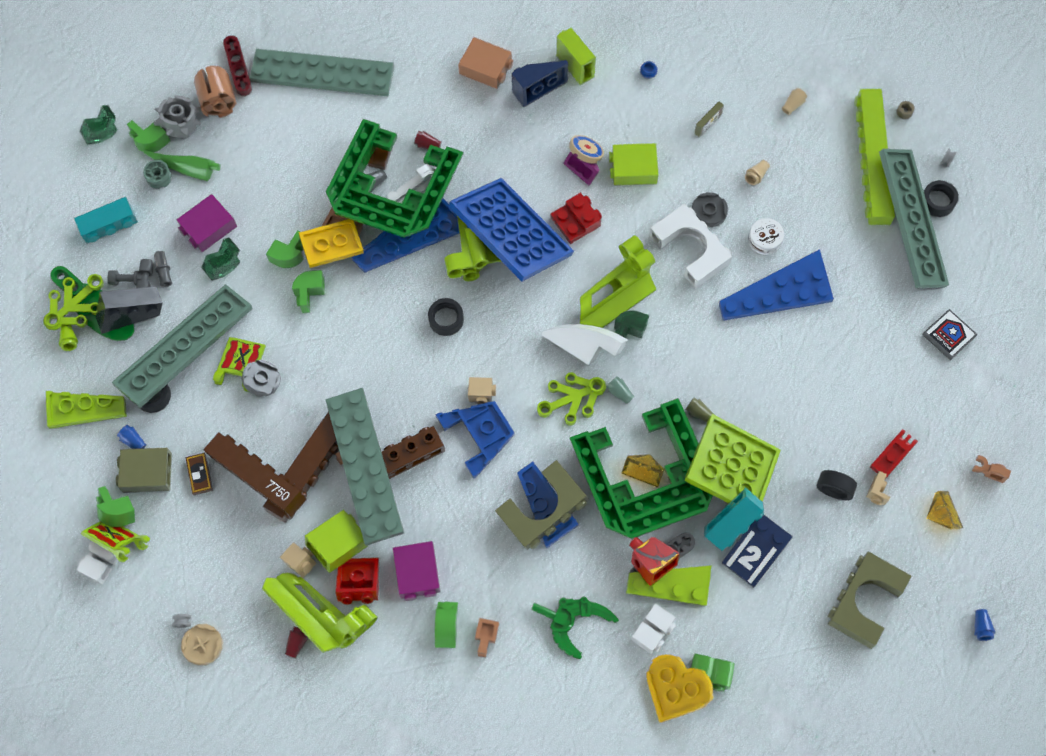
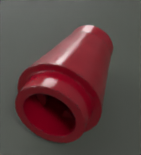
[414,131,442,149]
[285,626,308,658]

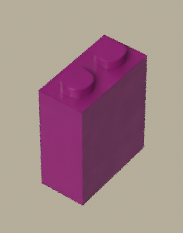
[176,194,237,252]
[393,541,441,601]

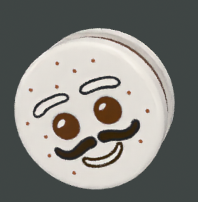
[748,218,784,255]

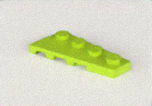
[46,391,127,429]
[626,565,712,606]

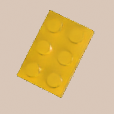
[299,219,364,268]

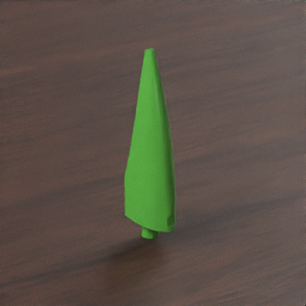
[144,151,221,181]

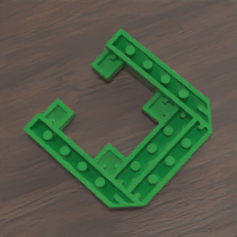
[326,119,464,238]
[569,398,713,539]

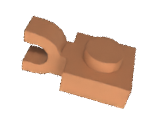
[972,455,1011,483]
[475,618,500,658]

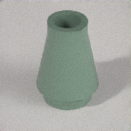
[606,376,635,404]

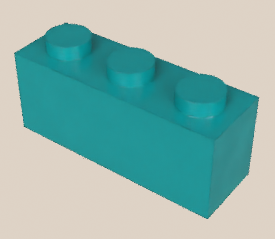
[74,196,138,244]
[704,488,764,551]

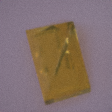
[621,454,665,487]
[927,491,963,529]

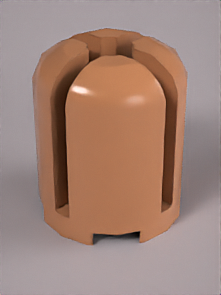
[194,65,237,118]

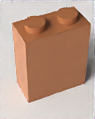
[458,37,514,89]

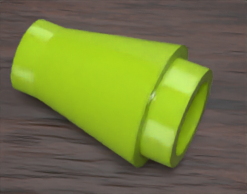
[59,325,78,351]

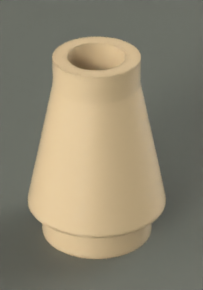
[782,88,807,115]
[745,160,770,185]

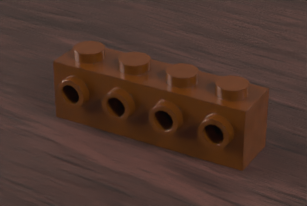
[382,426,445,479]

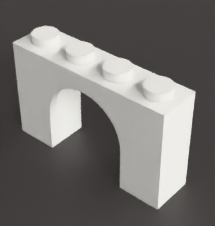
[649,204,732,289]

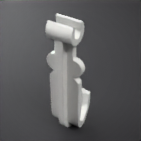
[387,164,435,203]

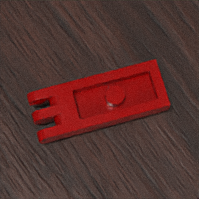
[870,429,918,479]

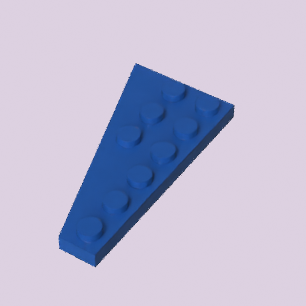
[352,198,469,273]
[719,249,834,321]

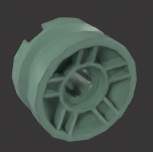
[143,160,172,189]

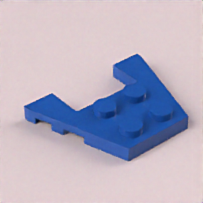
[435,401,515,478]

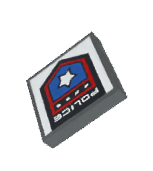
[922,309,978,361]

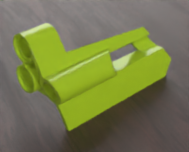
[444,216,502,282]
[580,235,656,328]
[262,573,378,653]

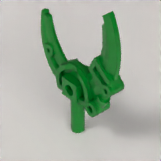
[531,597,619,659]

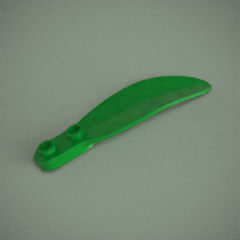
[50,266,134,341]

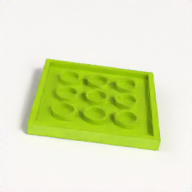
[684,414,781,504]

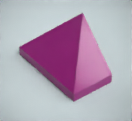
[563,151,599,186]

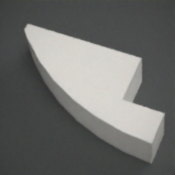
[541,324,628,365]

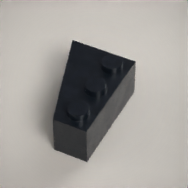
[96,286,162,334]

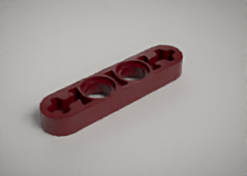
[223,35,252,96]

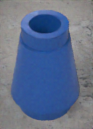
[117,425,147,449]
[974,609,996,641]

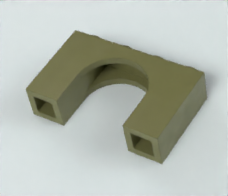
[495,460,589,550]
[827,551,912,649]

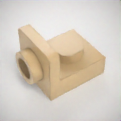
[866,471,890,505]

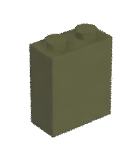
[116,448,172,493]

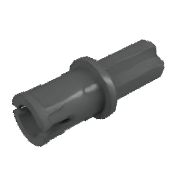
[154,251,172,287]

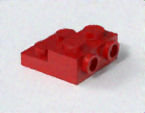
[550,192,602,244]
[336,558,380,605]

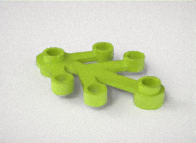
[43,274,104,330]
[537,372,606,426]

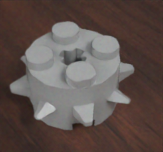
[154,96,201,139]

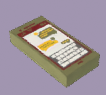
[695,101,724,137]

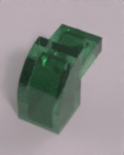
[80,105,118,144]
[201,237,240,281]
[614,310,650,339]

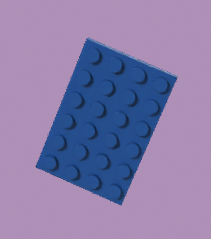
[448,178,574,282]

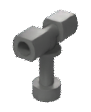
[107,259,154,288]

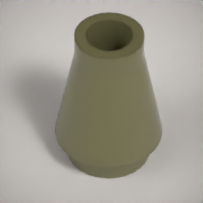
[685,397,715,422]

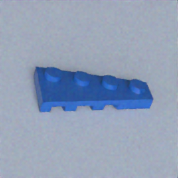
[517,461,579,548]

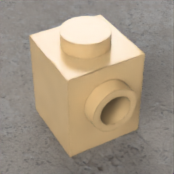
[468,377,496,404]
[280,542,316,578]

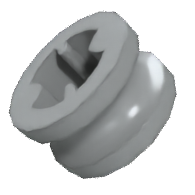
[941,148,957,167]
[172,614,191,628]

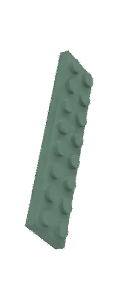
[249,48,394,96]
[879,149,949,288]
[112,284,253,408]
[325,387,405,546]

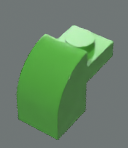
[127,120,171,152]
[266,230,304,268]
[292,270,325,313]
[96,486,135,527]
[435,601,458,648]

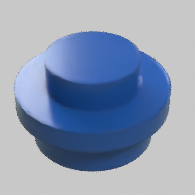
[640,61,658,78]

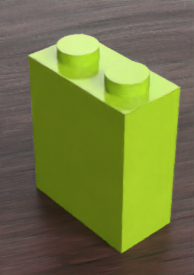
[556,27,596,85]
[609,143,658,185]
[305,509,368,573]

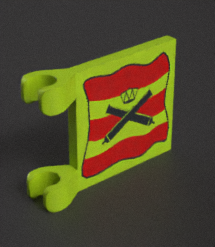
[213,337,266,392]
[81,521,150,562]

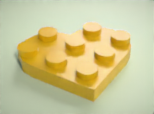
[646,654,713,723]

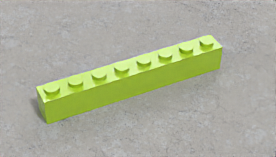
[854,89,895,225]

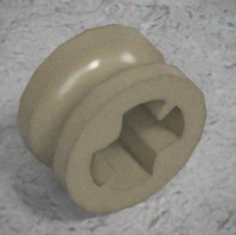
[897,101,915,119]

